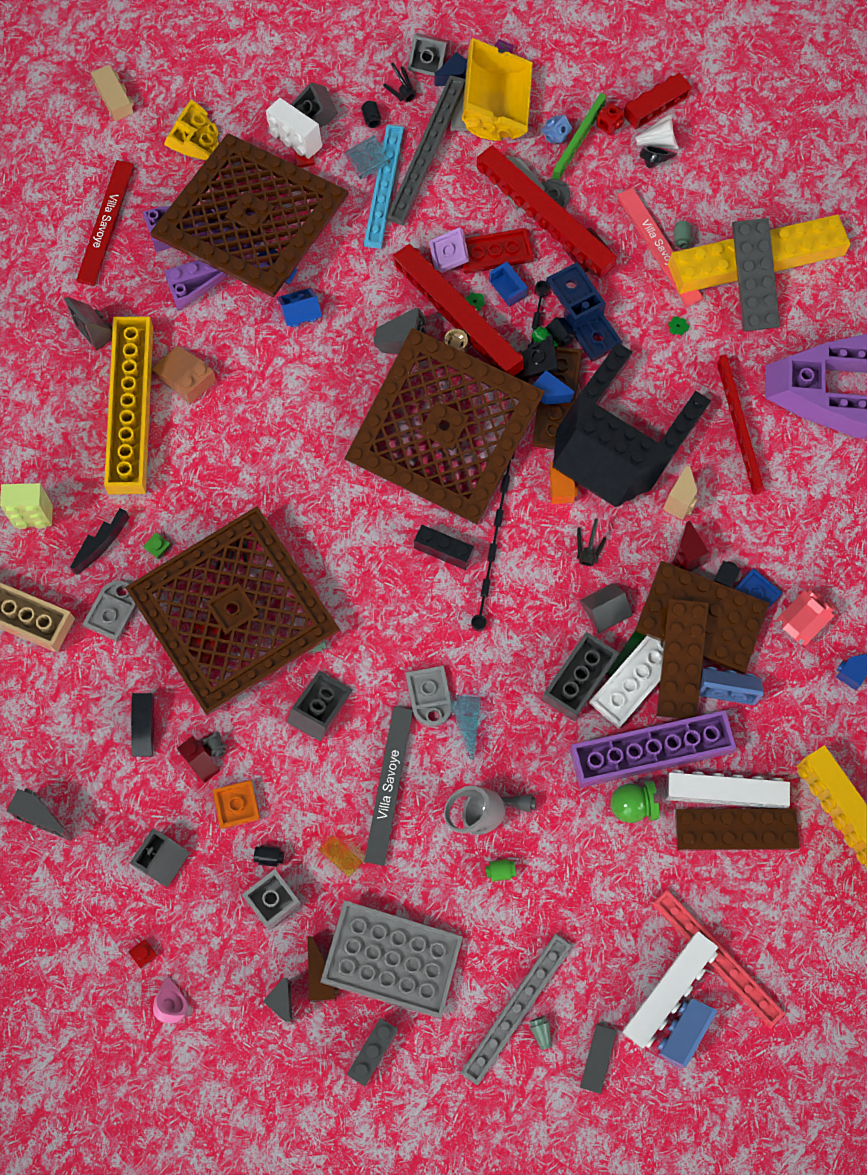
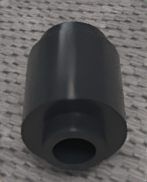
[361,101,381,128]
[253,845,284,867]

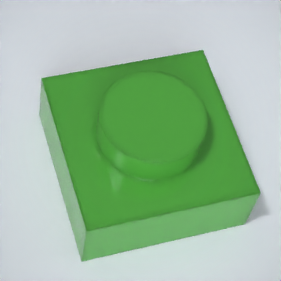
[143,533,171,560]

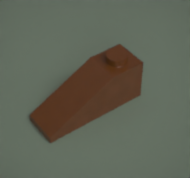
[307,936,339,1002]

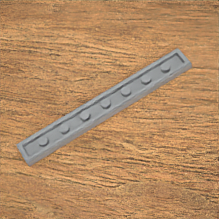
[460,933,572,1086]

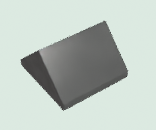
[580,583,632,633]
[263,978,293,1025]

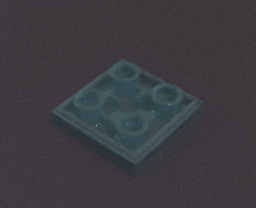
[344,135,390,180]

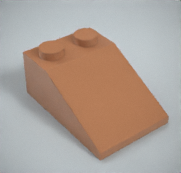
[151,346,216,405]

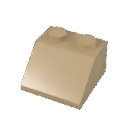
[663,465,698,520]

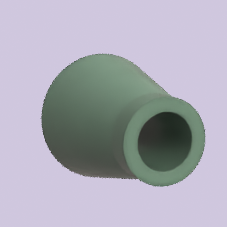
[529,1016,553,1050]

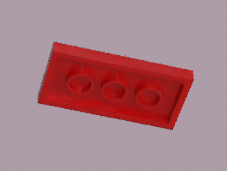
[462,228,534,274]

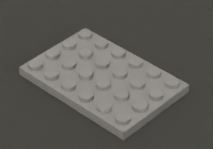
[320,900,462,1019]

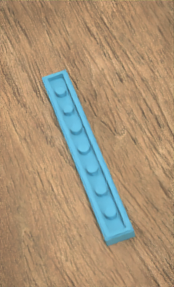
[364,125,404,249]

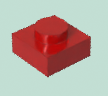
[128,939,158,969]

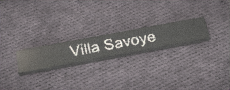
[364,707,413,866]

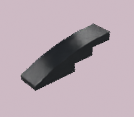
[70,508,129,575]

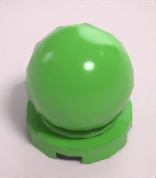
[610,781,659,823]

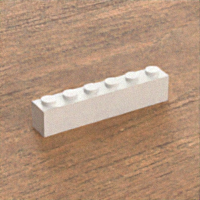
[666,770,790,809]
[621,931,718,1049]

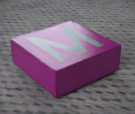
[495,39,514,53]

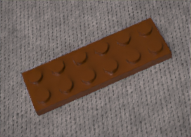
[532,347,582,450]
[656,599,708,719]
[675,809,799,851]

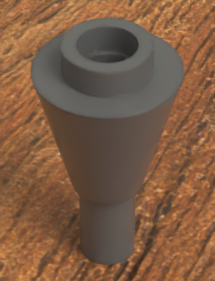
[501,793,537,813]

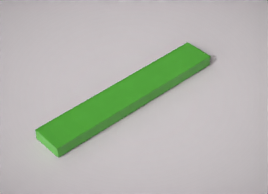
[552,93,606,180]

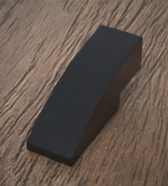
[131,693,155,757]

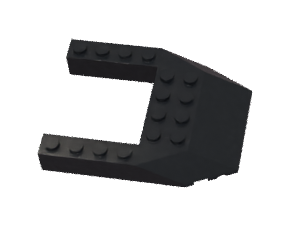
[553,342,711,507]

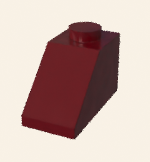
[177,736,220,783]

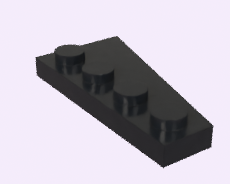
[488,334,559,388]

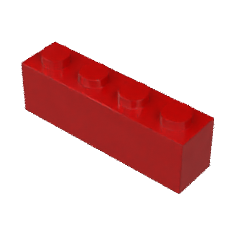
[624,72,692,130]

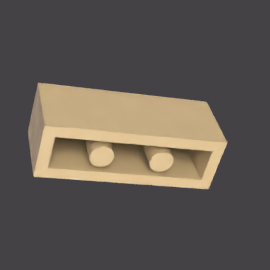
[91,65,134,121]

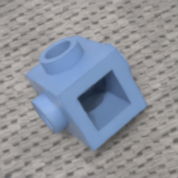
[541,115,573,143]

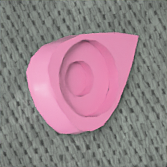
[153,976,188,1023]

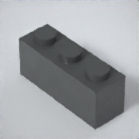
[347,1018,399,1087]

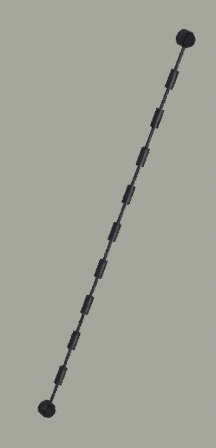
[471,281,550,632]

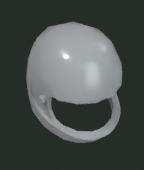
[444,786,506,835]

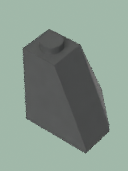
[374,308,430,357]

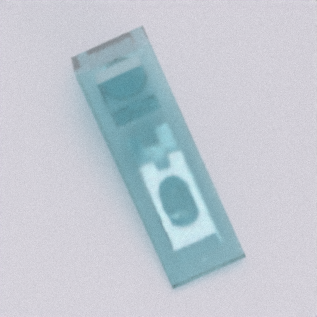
[451,695,480,760]

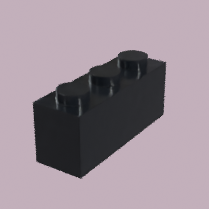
[414,525,474,570]

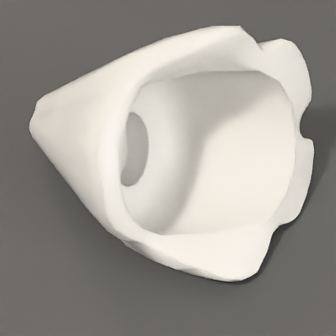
[635,114,679,149]

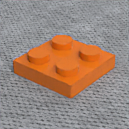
[212,780,260,830]

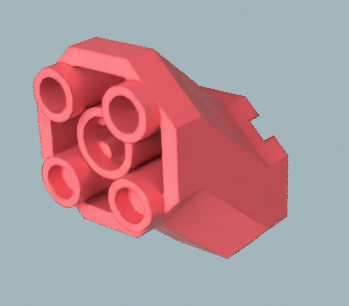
[776,588,836,646]

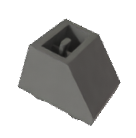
[130,828,190,888]

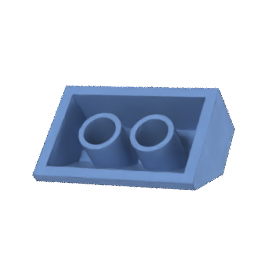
[699,667,763,706]
[658,999,717,1069]

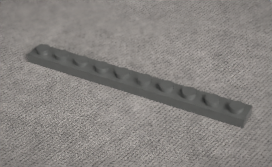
[387,75,466,226]

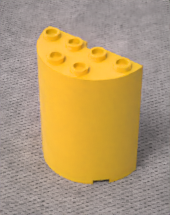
[462,38,533,141]

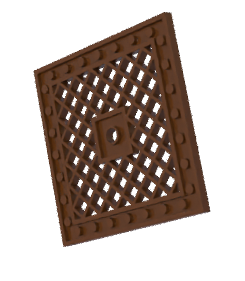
[150,133,348,298]
[344,328,545,525]
[125,506,340,716]

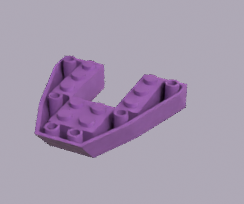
[142,206,265,311]
[765,334,867,439]

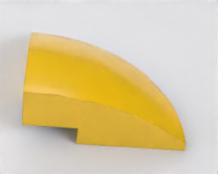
[164,100,219,160]

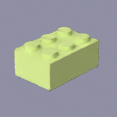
[0,483,53,529]

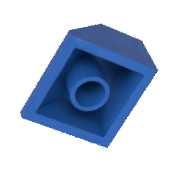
[277,288,322,327]

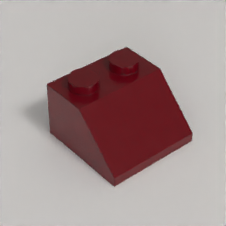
[674,520,709,572]

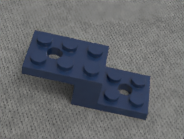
[546,262,623,362]

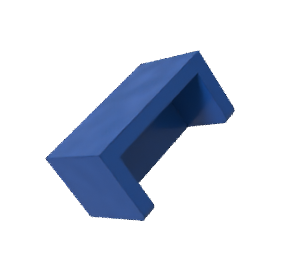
[489,262,528,307]

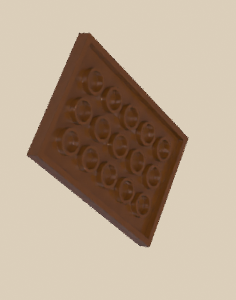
[635,561,769,674]

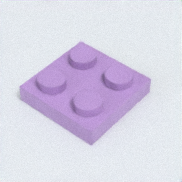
[429,227,469,273]

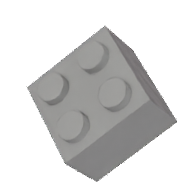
[242,869,301,931]

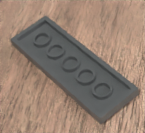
[732,218,780,332]

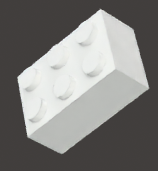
[266,98,322,159]

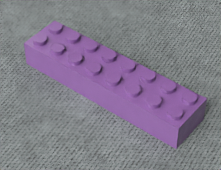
[569,710,736,788]

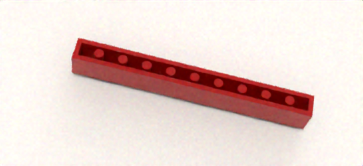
[476,145,617,279]
[393,243,524,376]

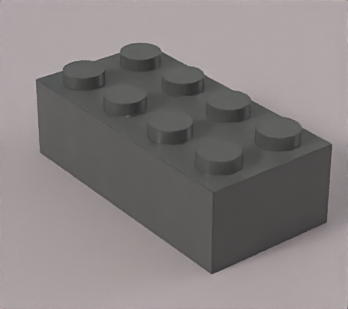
[542,632,619,722]

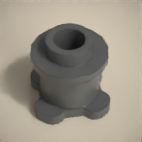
[202,732,228,758]

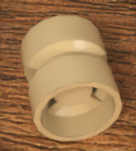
[444,329,468,354]

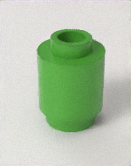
[485,859,516,882]

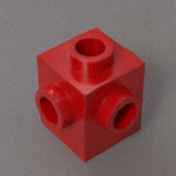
[596,103,625,136]

